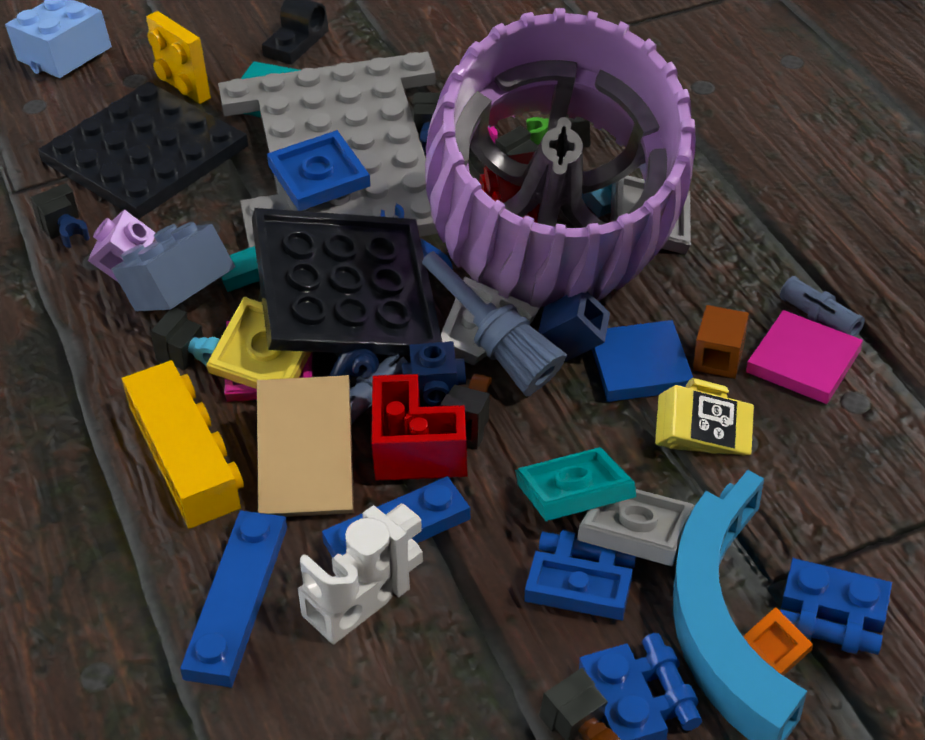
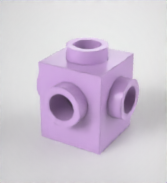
[88,210,156,283]

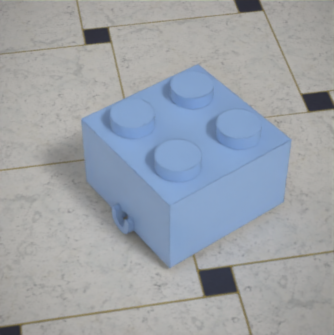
[5,0,112,78]

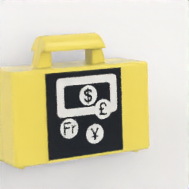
[655,378,754,456]

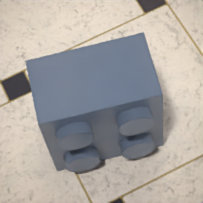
[111,221,235,311]

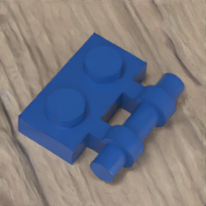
[525,530,637,621]
[780,558,892,655]
[579,633,702,740]

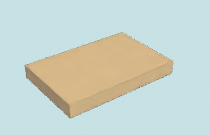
[257,375,354,517]

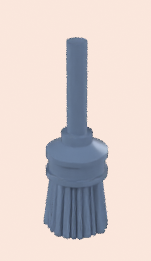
[422,251,567,397]

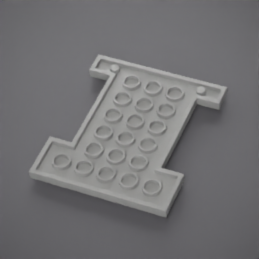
[218,51,438,248]

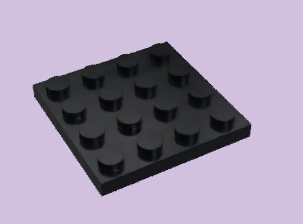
[38,82,248,220]
[252,208,442,356]

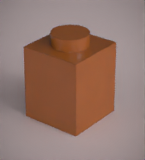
[693,305,749,379]

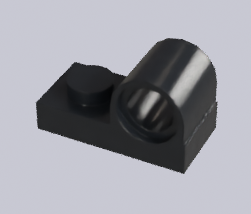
[262,0,329,65]

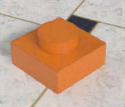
[743,607,813,676]

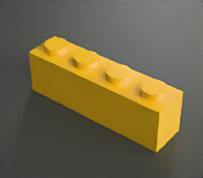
[122,360,244,529]

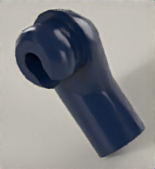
[328,349,379,380]

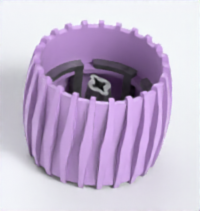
[425,8,696,310]

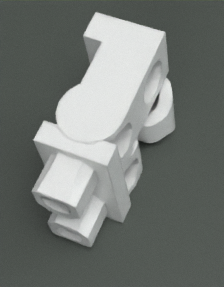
[298,503,423,645]

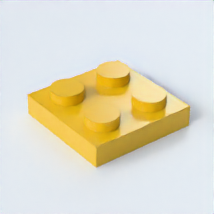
[146,11,211,104]

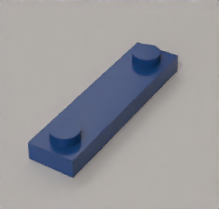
[180,510,287,688]

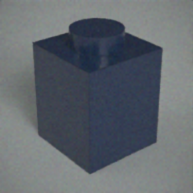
[538,291,610,362]

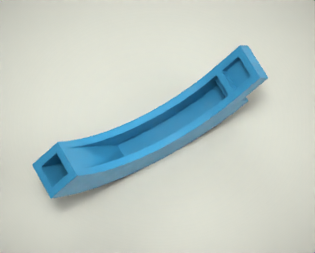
[673,470,807,740]

